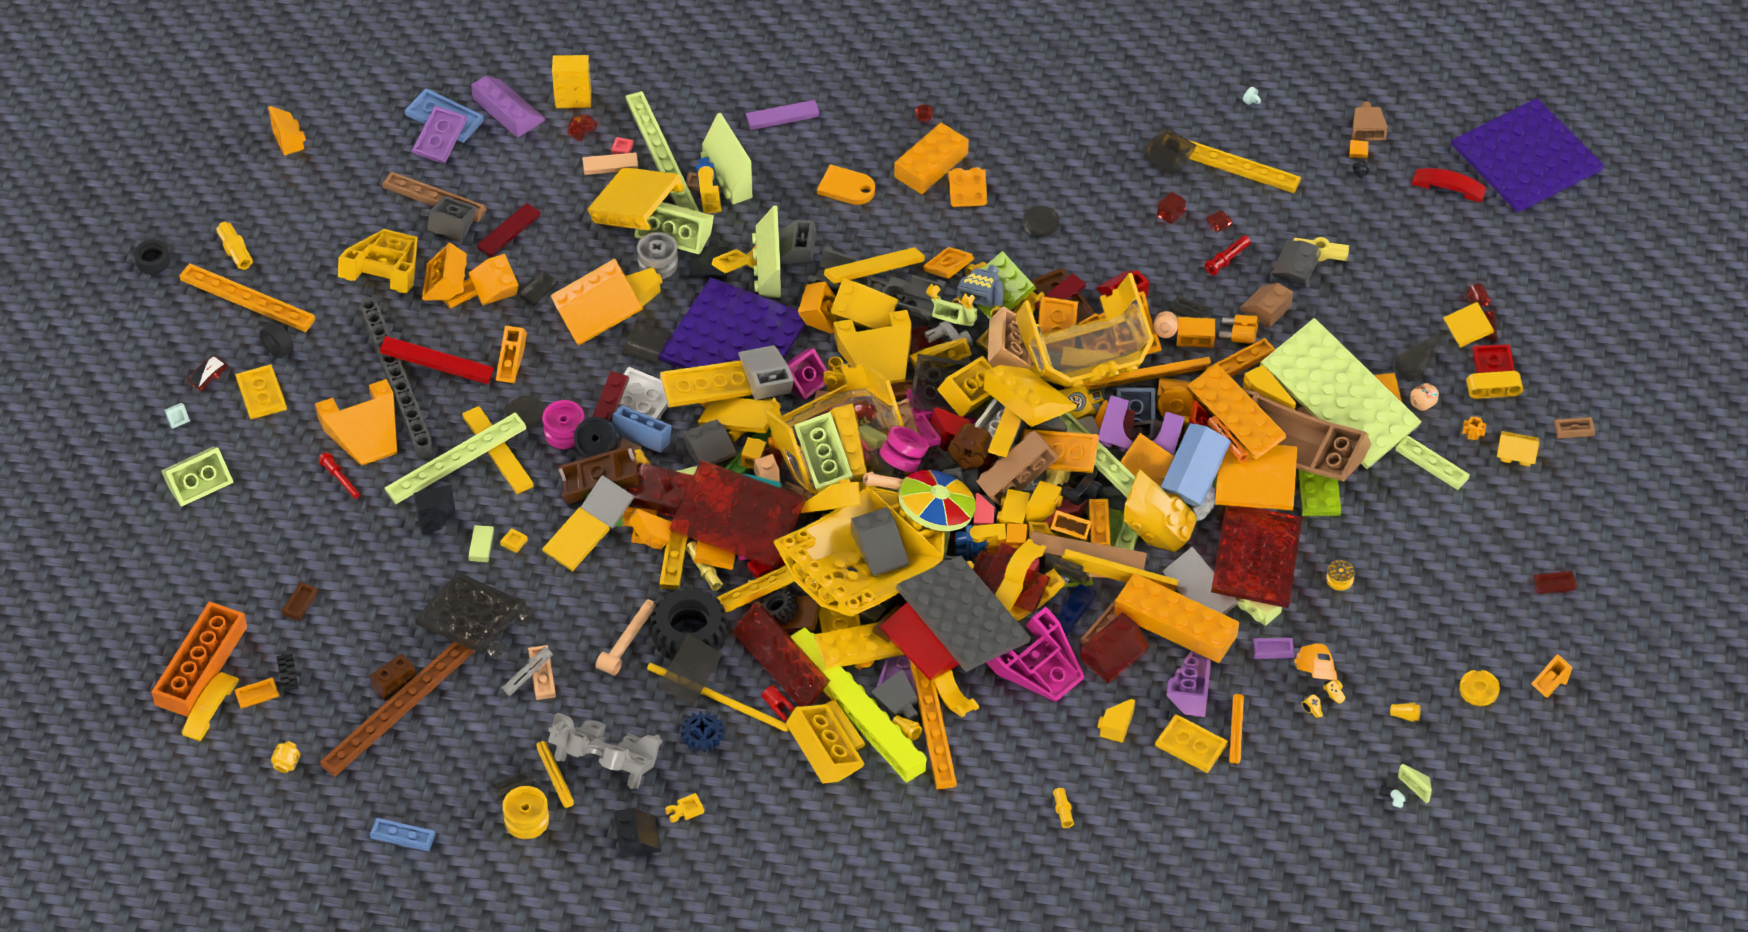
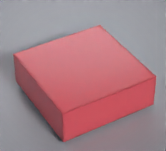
[611,137,634,155]

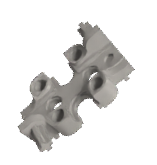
[548,713,662,789]

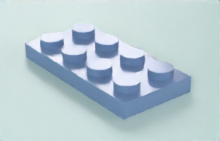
[405,88,484,143]

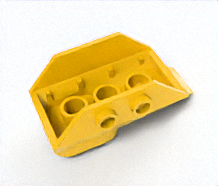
[1124,469,1196,552]

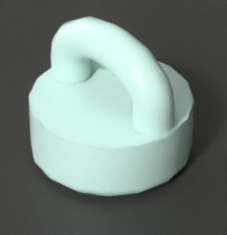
[1243,87,1261,105]

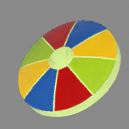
[898,470,976,531]

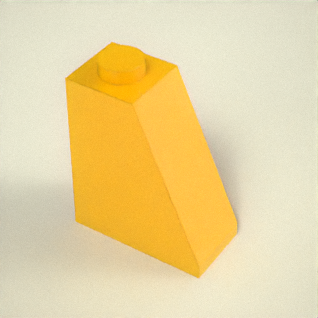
[626,267,662,318]

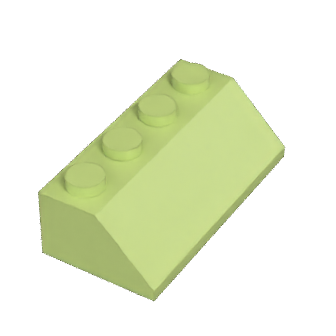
[634,202,714,254]
[794,412,854,493]

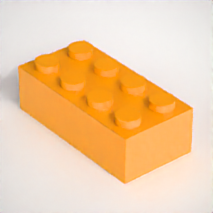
[894,122,969,195]

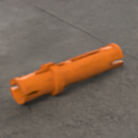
[1207,416,1249,463]

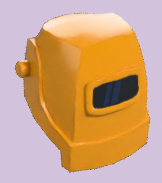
[1294,644,1337,680]

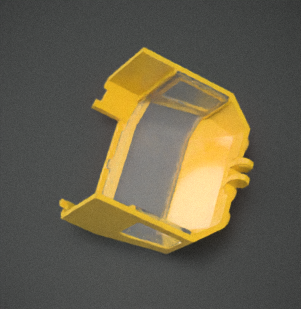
[1015,273,1154,388]
[765,362,904,494]

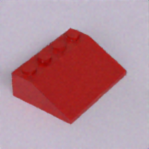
[880,602,960,681]

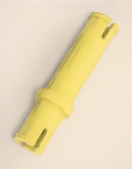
[686,542,723,591]

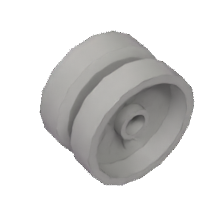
[637,232,678,279]

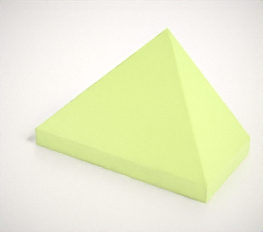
[1398,764,1432,803]

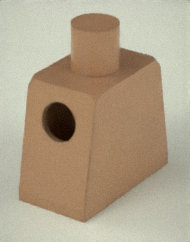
[1351,102,1387,140]

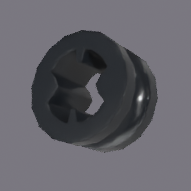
[1352,160,1369,178]

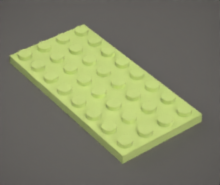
[1260,318,1421,469]

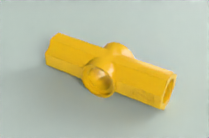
[216,221,253,270]

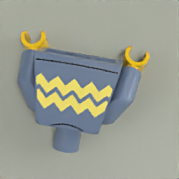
[952,265,1003,317]

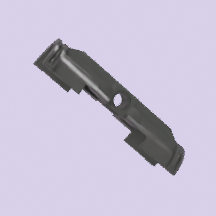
[807,246,946,322]

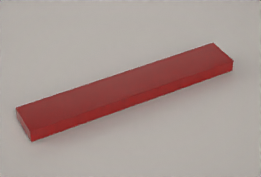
[380,336,494,384]

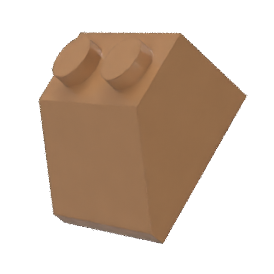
[1240,283,1293,328]

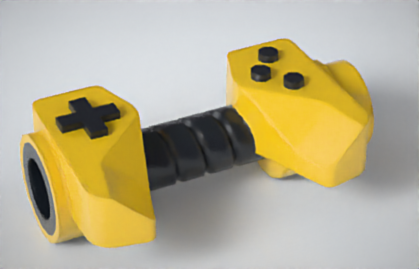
[1302,680,1345,718]

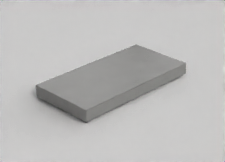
[1162,547,1239,615]

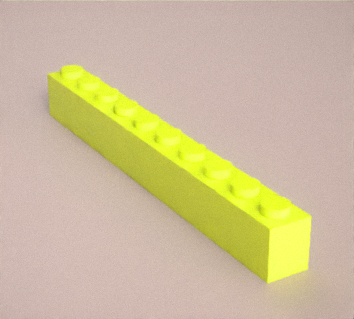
[786,628,927,783]

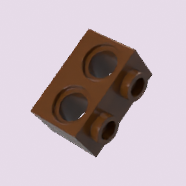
[370,653,416,701]

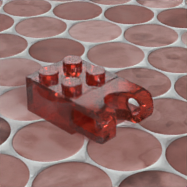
[625,463,700,519]

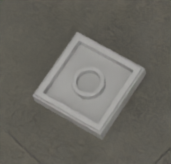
[581,475,634,529]

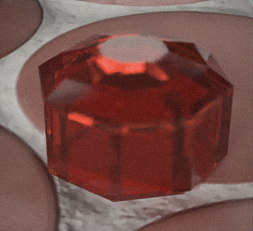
[916,104,933,122]

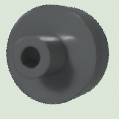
[949,270,966,289]

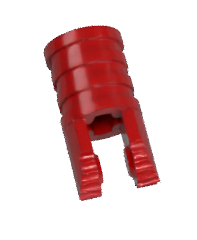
[761,685,795,722]

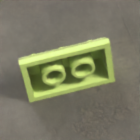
[161,447,233,507]

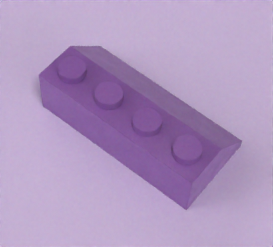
[471,76,545,138]

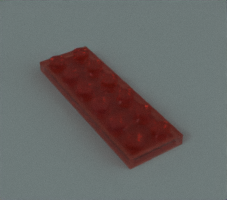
[733,602,830,707]

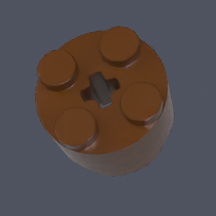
[948,423,993,469]

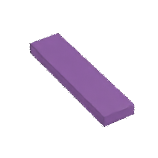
[746,100,819,130]

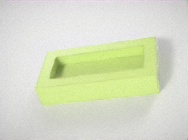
[468,525,494,562]

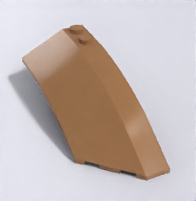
[1233,389,1371,482]

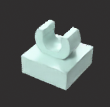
[164,403,190,429]

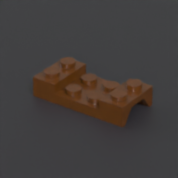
[558,445,640,505]

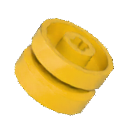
[503,786,549,839]

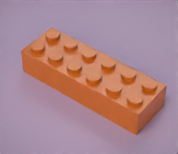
[152,601,247,717]

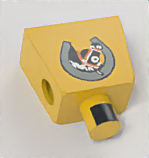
[1059,385,1103,420]

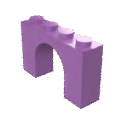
[1098,395,1185,455]

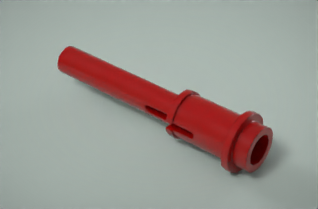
[319,452,360,499]

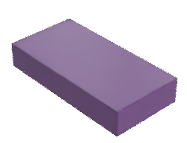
[1253,638,1294,659]

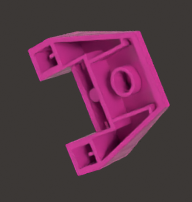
[986,607,1085,702]

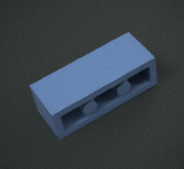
[612,405,672,453]

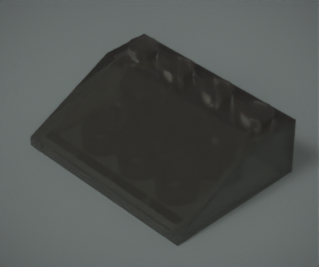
[909,354,987,419]

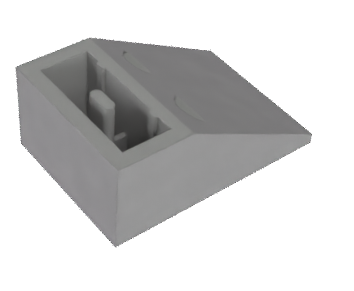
[738,345,794,400]

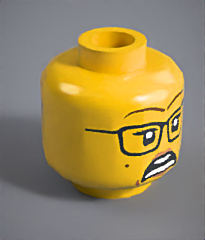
[271,741,300,773]

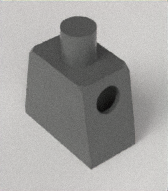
[871,670,918,720]

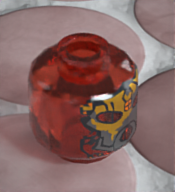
[851,399,876,426]

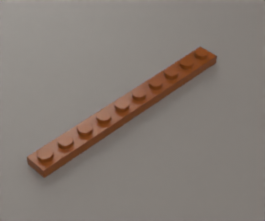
[320,636,476,777]

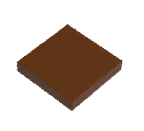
[777,596,821,634]

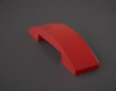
[1411,168,1486,203]

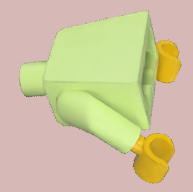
[926,284,977,326]

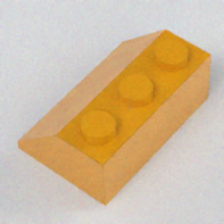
[422,242,467,301]

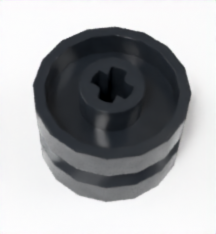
[574,417,621,458]

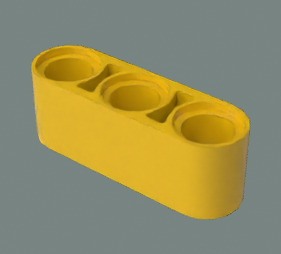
[1466,371,1523,399]

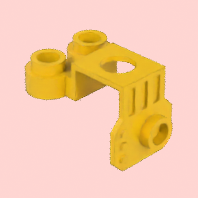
[823,357,851,392]

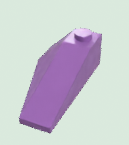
[1167,651,1211,717]

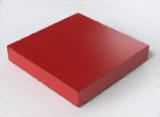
[1472,344,1515,373]

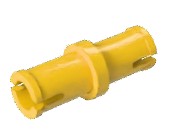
[1053,788,1074,828]

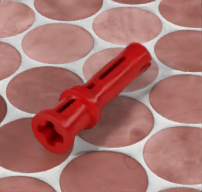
[1204,235,1251,276]

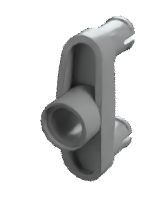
[924,321,973,375]

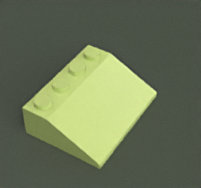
[701,113,752,205]
[752,206,781,298]

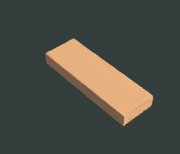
[583,153,638,175]
[528,645,556,700]

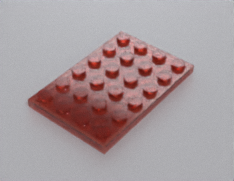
[669,460,806,568]
[1211,505,1303,608]

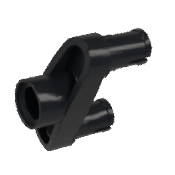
[1056,468,1104,505]

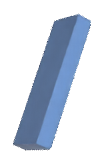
[370,818,436,852]

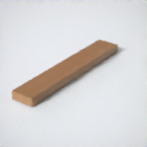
[382,172,487,222]
[1029,532,1147,570]

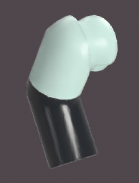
[1379,785,1405,808]

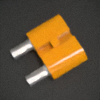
[1219,315,1259,344]

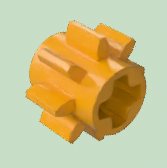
[1462,416,1486,440]

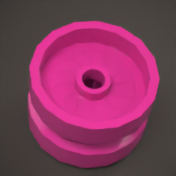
[542,400,585,449]
[879,426,929,472]

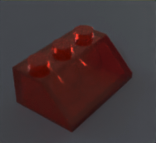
[1079,612,1149,684]

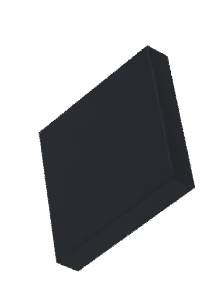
[689,246,728,279]

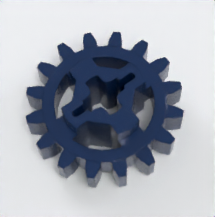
[681,711,725,752]

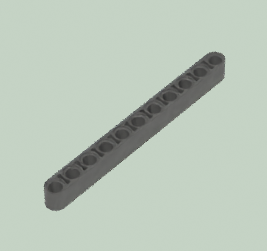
[360,297,433,459]

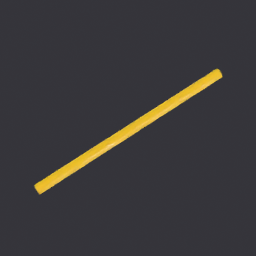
[647,662,789,732]

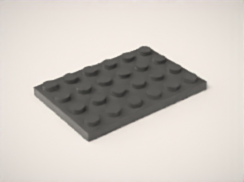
[896,555,1031,672]

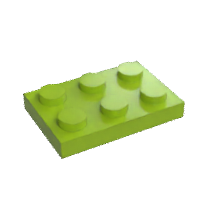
[1298,469,1341,516]

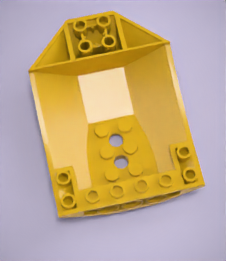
[774,486,945,617]

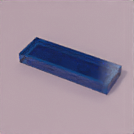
[1056,583,1097,636]

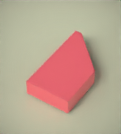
[974,493,995,526]

